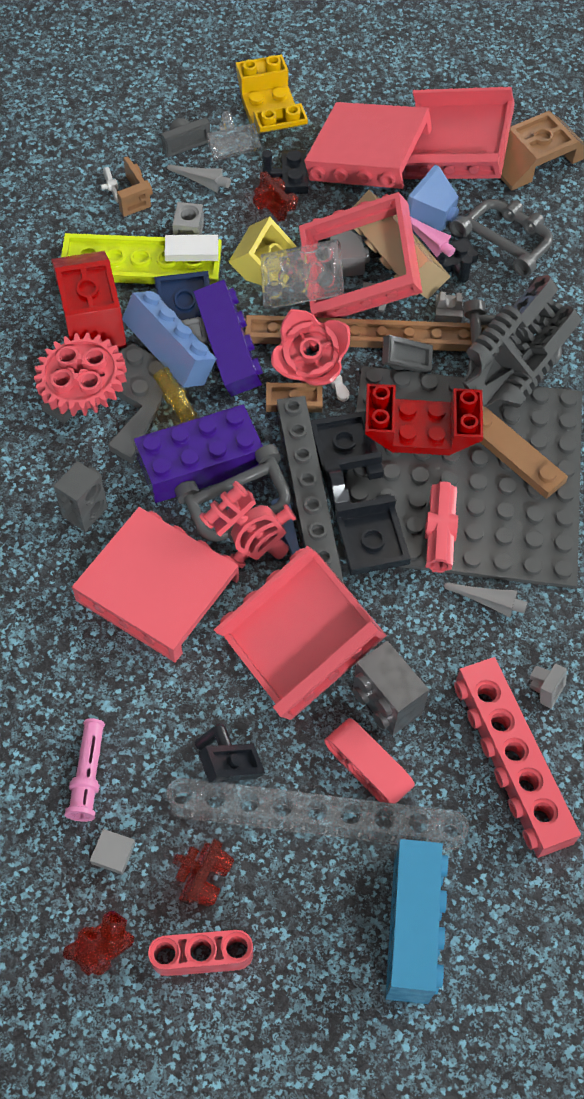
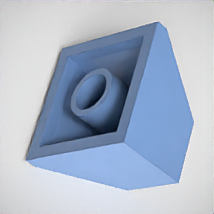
[408,165,459,235]

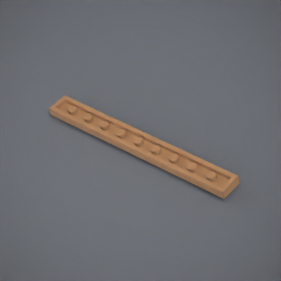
[245,315,488,351]

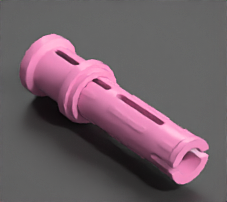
[64,718,105,822]

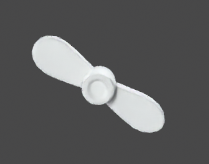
[101,167,118,203]
[331,375,350,402]

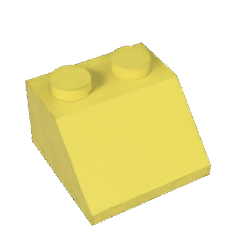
[229,217,303,292]

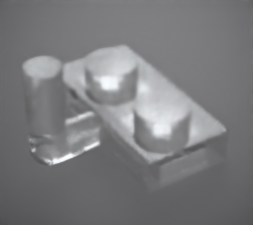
[206,111,262,161]

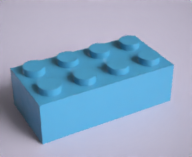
[385,839,448,1004]

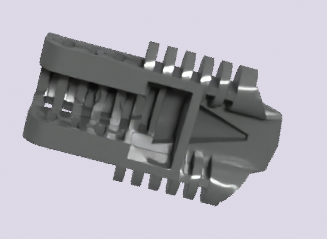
[462,275,581,408]

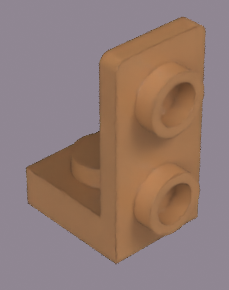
[117,156,153,217]

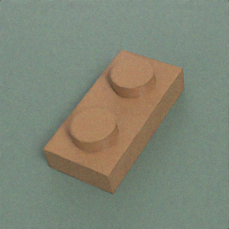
[266,382,323,413]

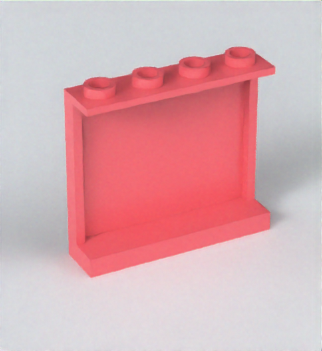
[402,87,515,179]
[304,102,432,189]
[72,507,239,663]
[214,546,387,720]

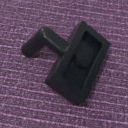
[262,150,308,194]
[429,237,479,283]
[195,723,265,784]

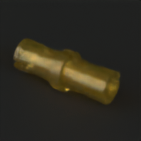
[153,367,198,423]

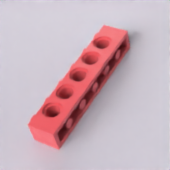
[454,657,581,858]

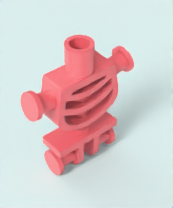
[199,481,296,568]

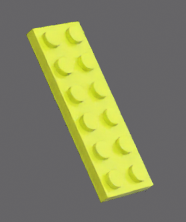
[61,233,222,285]

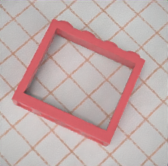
[299,192,423,318]

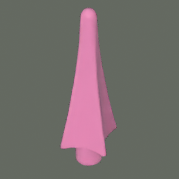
[410,216,455,257]

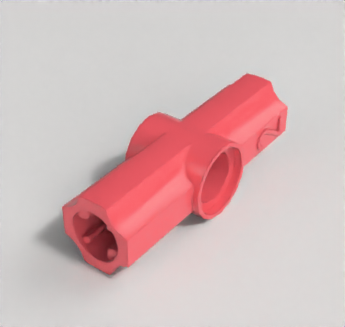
[425,482,458,573]

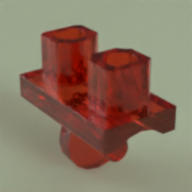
[253,171,298,222]
[172,839,234,907]
[62,910,135,976]

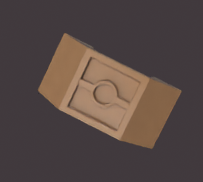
[501,111,584,191]

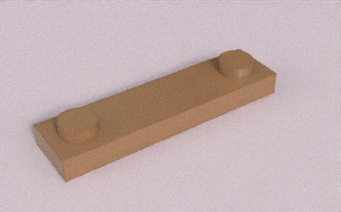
[480,406,568,499]

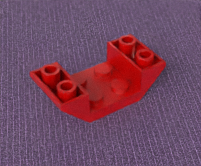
[51,251,127,349]
[365,384,483,456]

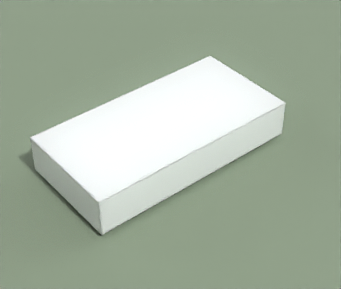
[165,235,218,261]

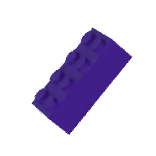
[134,404,263,504]

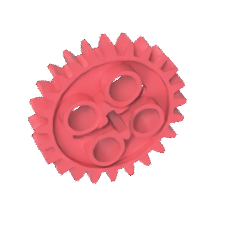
[34,333,127,416]

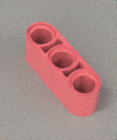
[324,718,415,809]
[148,930,253,976]

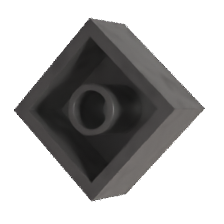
[353,641,429,736]

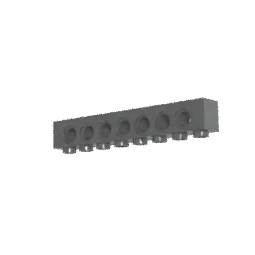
[277,396,344,584]

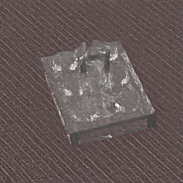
[260,239,344,309]

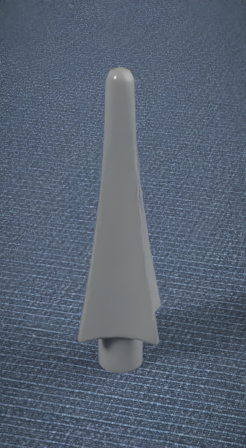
[167,165,231,193]
[444,583,528,618]

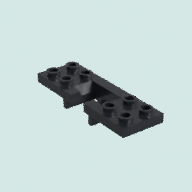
[310,411,411,576]

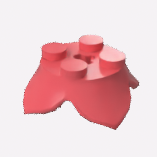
[271,309,350,386]

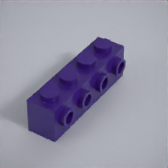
[193,279,263,397]

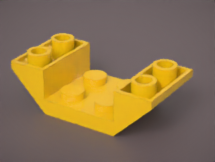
[236,54,308,135]

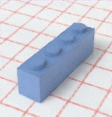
[122,291,217,388]

